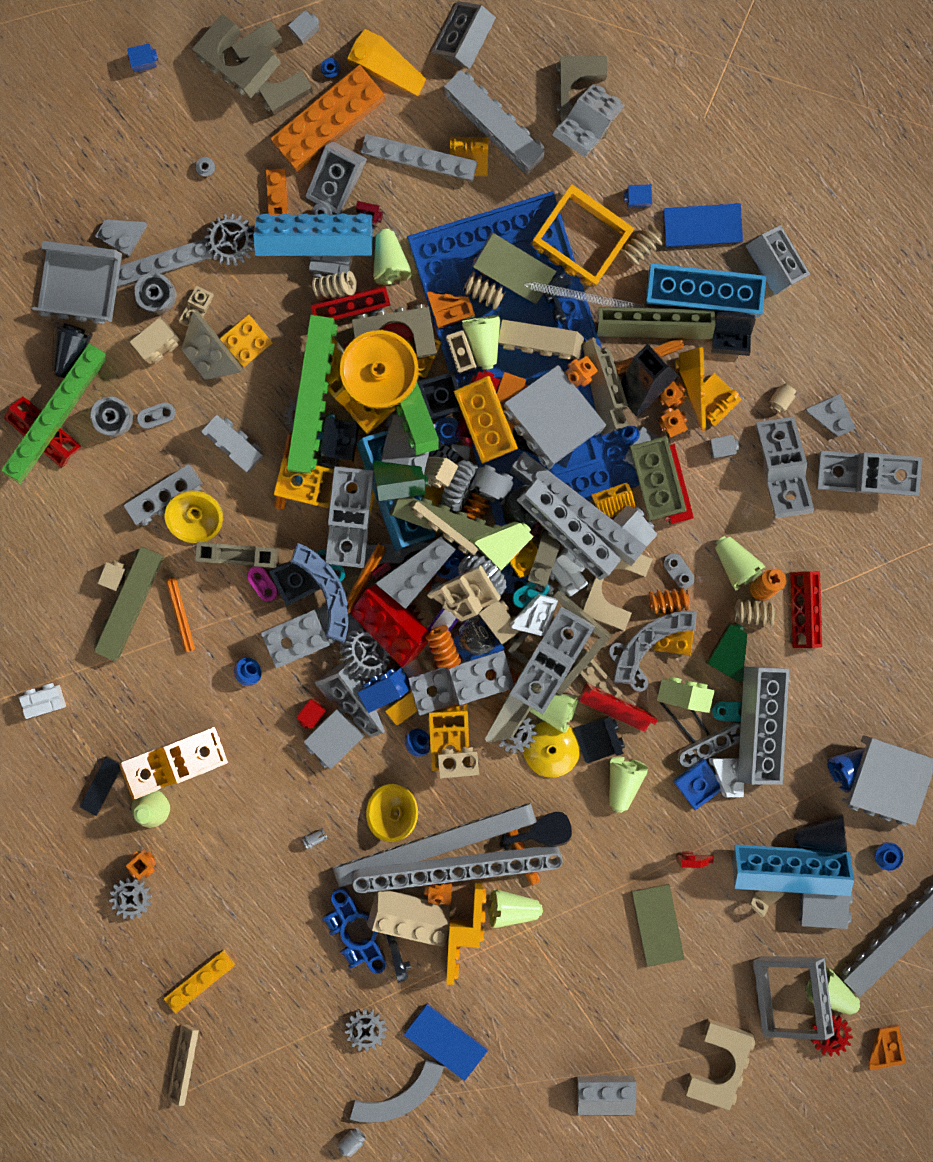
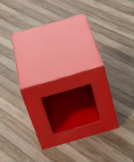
[296,698,327,729]

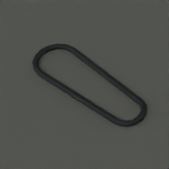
[660,702,710,746]

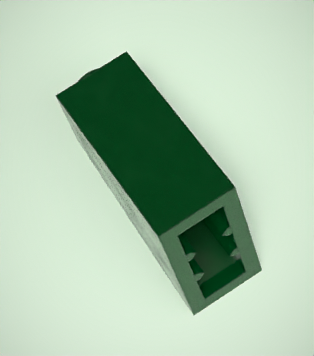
[372,461,429,501]
[705,622,748,683]

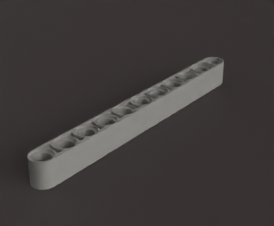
[333,803,537,887]
[353,846,563,893]

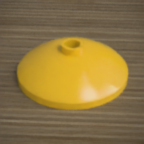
[165,490,223,543]
[523,721,580,778]
[366,784,418,842]

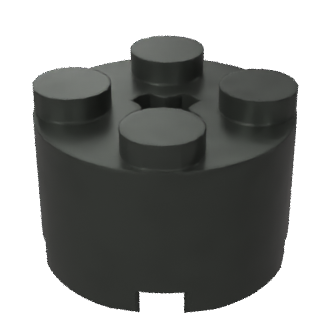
[502,485,544,528]

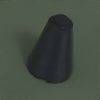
[52,322,93,378]
[794,814,847,853]

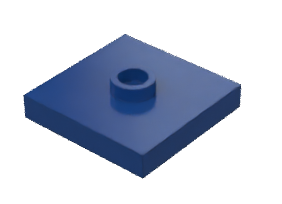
[672,758,721,810]

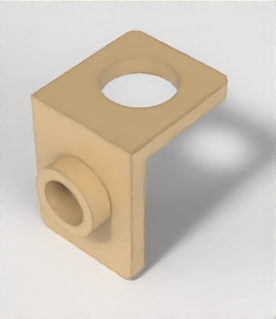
[749,890,784,918]

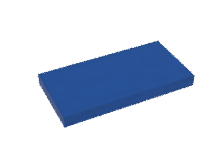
[663,203,743,248]
[404,1003,488,1081]

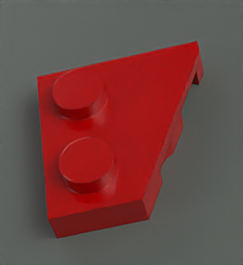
[677,851,714,868]

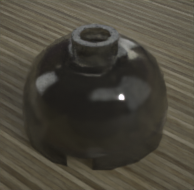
[459,616,495,655]

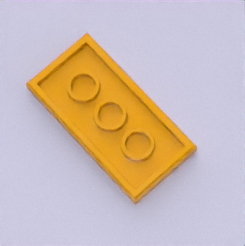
[454,376,518,463]

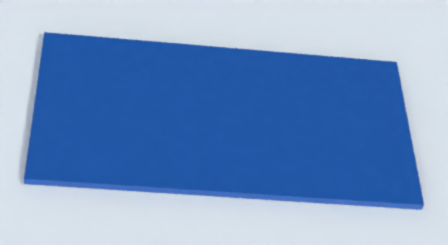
[407,191,640,527]

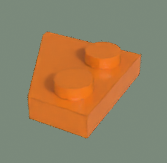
[427,292,475,329]
[868,1024,906,1070]

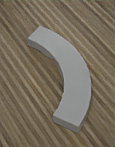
[614,611,697,684]
[350,1060,444,1123]

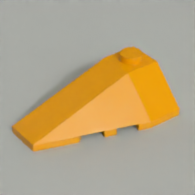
[347,29,426,97]
[675,347,706,432]

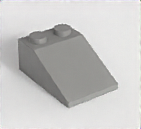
[305,141,367,215]

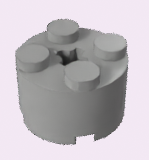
[135,273,177,315]
[90,396,133,437]
[469,465,513,505]

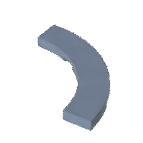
[290,543,348,643]

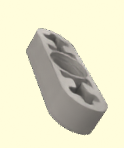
[609,642,648,692]

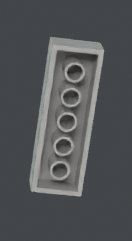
[444,70,545,176]
[737,666,789,785]

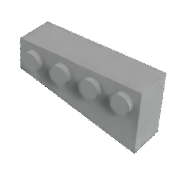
[376,535,458,609]

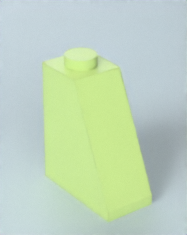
[470,522,533,570]

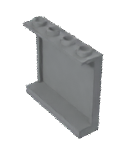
[32,241,122,324]
[502,365,606,470]
[841,735,933,826]

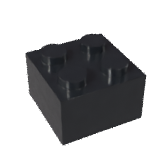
[417,372,462,421]
[269,561,321,606]

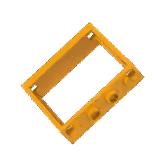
[531,184,635,288]

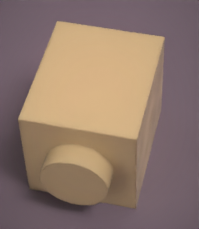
[98,560,127,591]

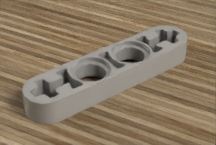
[678,722,741,767]

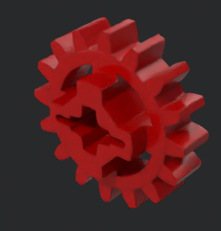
[811,1013,853,1057]

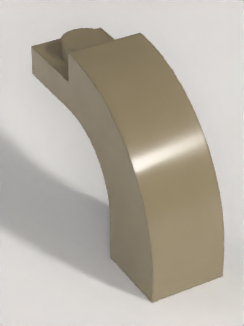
[527,529,560,587]

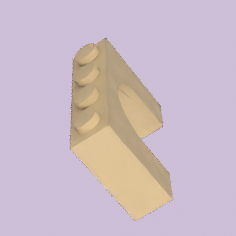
[580,555,653,631]
[684,1019,755,1110]

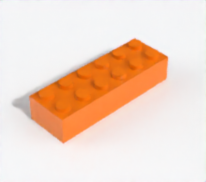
[270,65,385,173]

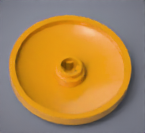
[340,330,419,409]

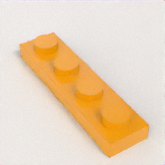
[164,950,236,1014]

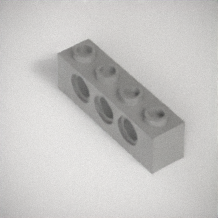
[124,464,204,526]

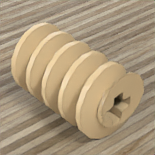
[621,223,662,266]
[312,271,356,301]
[463,271,506,311]
[733,599,775,627]

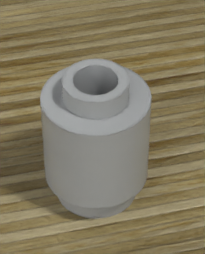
[338,1128,366,1157]

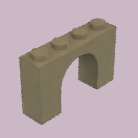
[192,14,281,98]
[232,21,313,115]
[556,56,608,138]
[352,305,437,358]
[195,542,280,568]

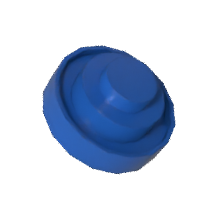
[435,417,459,445]
[234,658,262,686]
[404,728,431,757]
[874,842,904,871]

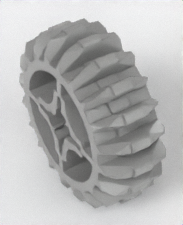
[204,213,255,266]
[441,460,478,512]
[458,553,506,596]
[339,628,390,680]

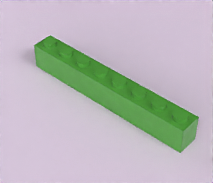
[287,315,338,475]
[1,343,107,485]

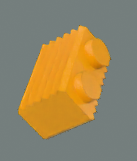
[591,482,636,519]

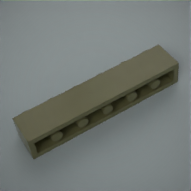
[597,307,715,339]
[389,496,501,541]
[94,547,165,661]

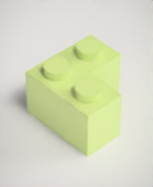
[657,676,714,713]

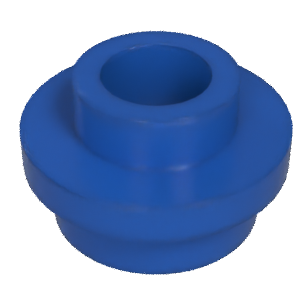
[321,58,340,78]
[621,425,640,444]

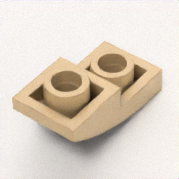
[179,286,214,327]

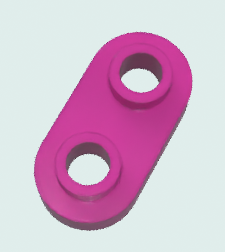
[247,566,278,601]

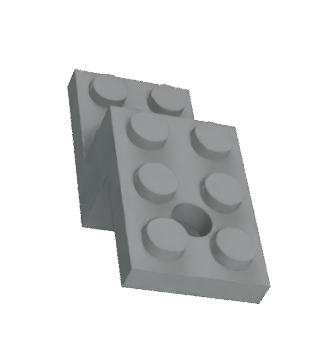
[553,84,625,157]
[756,417,814,519]
[817,451,922,496]
[325,466,374,568]
[261,596,364,669]
[509,607,595,714]
[408,650,514,715]

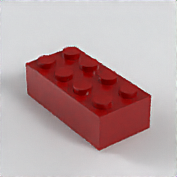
[350,584,430,668]

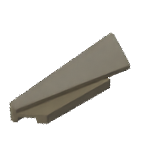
[582,338,629,435]
[484,658,542,743]

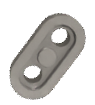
[137,403,176,429]
[663,554,694,588]

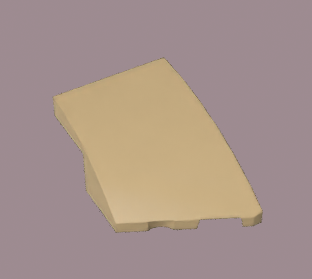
[427,565,501,622]

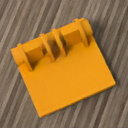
[450,136,489,176]
[219,314,273,367]
[688,373,742,427]
[509,540,537,578]
[654,613,694,656]

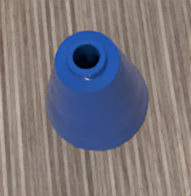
[827,748,865,793]

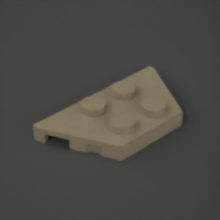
[181,311,244,380]

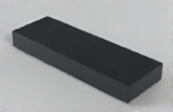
[79,756,121,816]

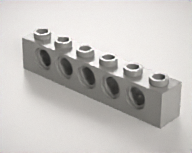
[517,479,621,580]

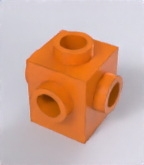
[564,356,598,388]
[658,380,687,408]
[658,408,688,439]
[126,850,157,880]
[424,882,452,905]

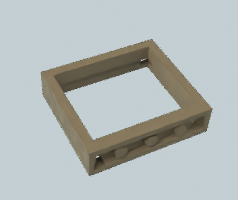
[508,590,612,696]

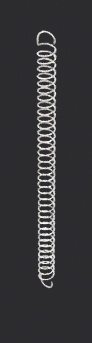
[524,282,648,308]

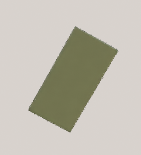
[472,232,556,304]
[630,436,687,521]
[632,884,685,967]

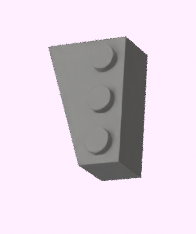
[201,415,264,473]

